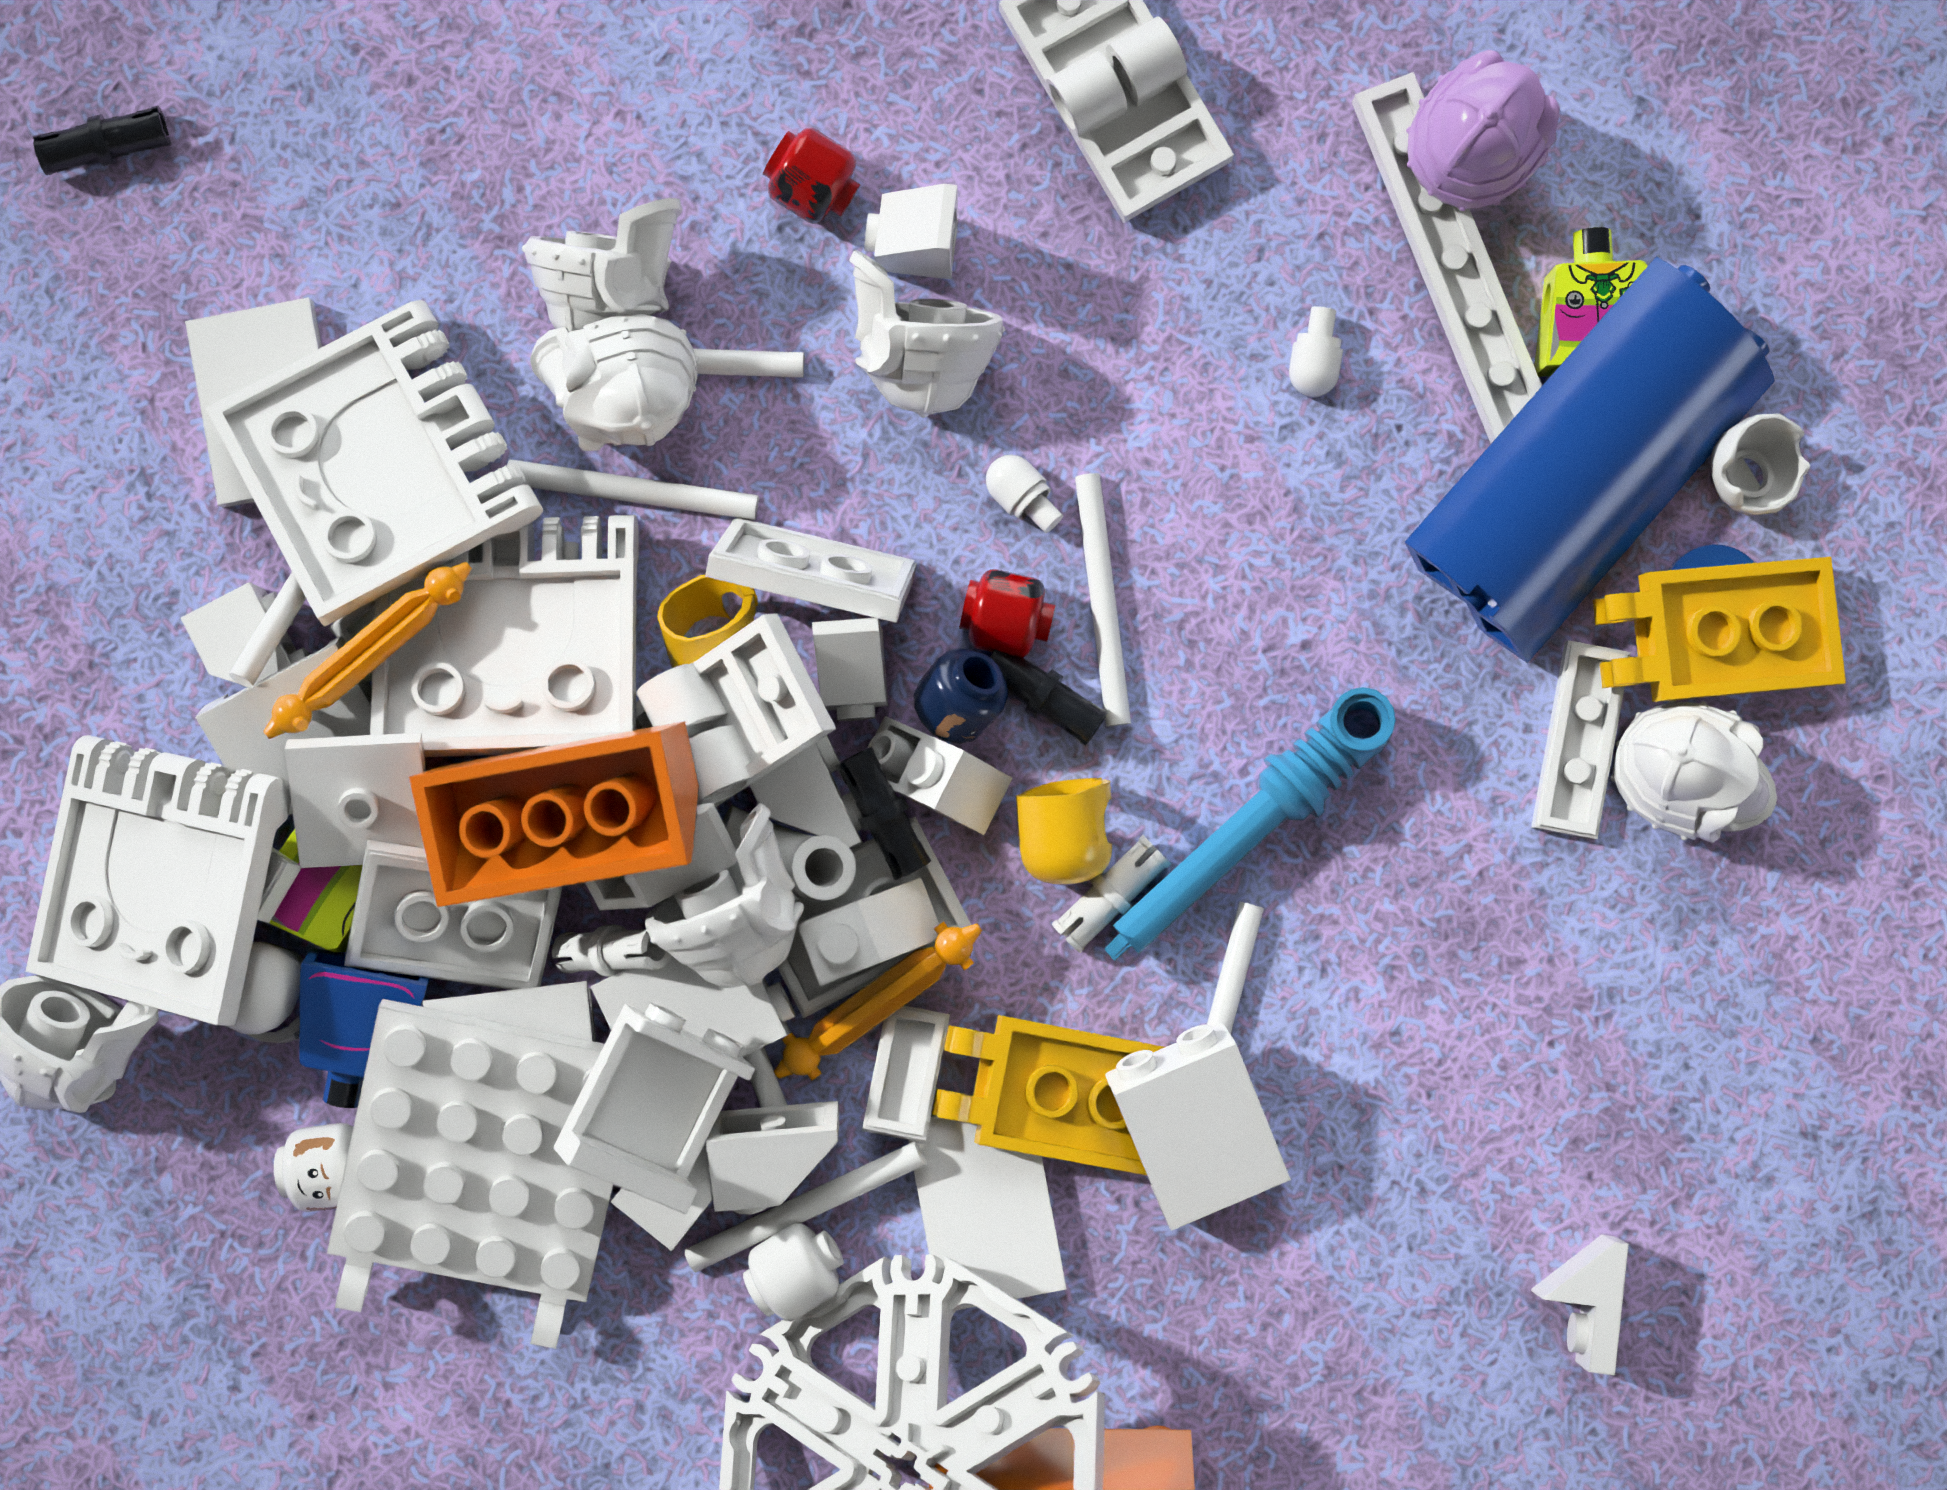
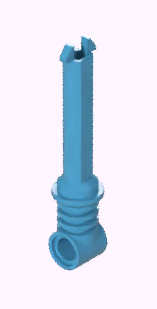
[1104,687,1396,961]

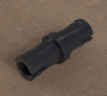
[33,105,171,176]
[990,650,1108,746]
[835,747,931,880]

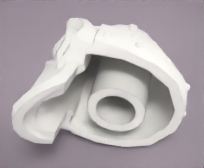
[522,198,682,333]
[849,250,1005,418]
[530,314,699,451]
[1611,700,1777,843]
[645,803,804,988]
[0,975,159,1113]

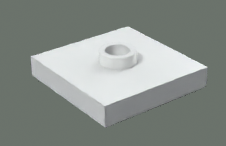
[284,733,426,868]

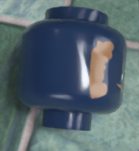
[913,648,1008,744]

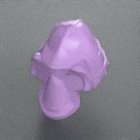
[1406,50,1560,211]

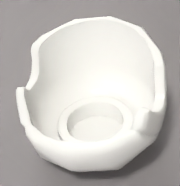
[1710,413,1810,516]

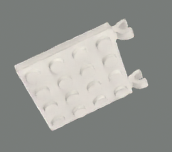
[327,999,613,1349]

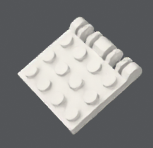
[205,300,543,627]
[370,515,639,757]
[26,735,291,1026]

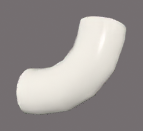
[722,805,856,901]

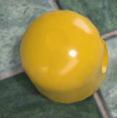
[657,575,758,668]
[1016,778,1112,885]

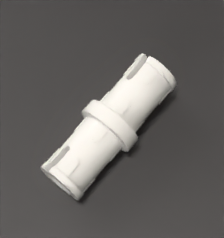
[1052,835,1171,953]
[552,924,671,977]

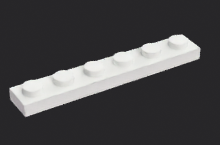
[1352,72,1542,443]

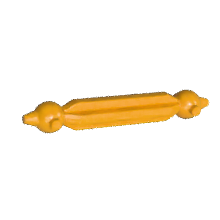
[263,561,472,739]
[774,921,982,1081]

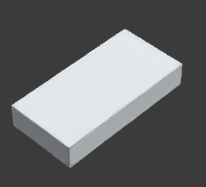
[862,1006,950,1143]

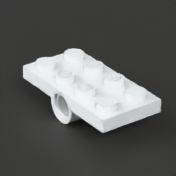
[999,0,1234,223]
[636,613,836,807]

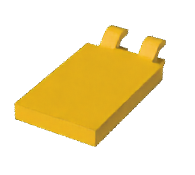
[1593,557,1846,702]
[932,1015,1165,1175]

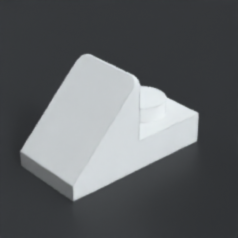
[1531,1235,1629,1375]

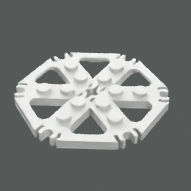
[719,1254,1105,1490]

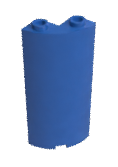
[1405,256,1775,663]

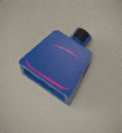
[299,948,431,1108]

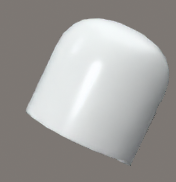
[225,942,304,1043]

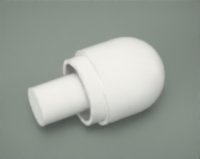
[1289,307,1343,397]
[986,455,1063,533]

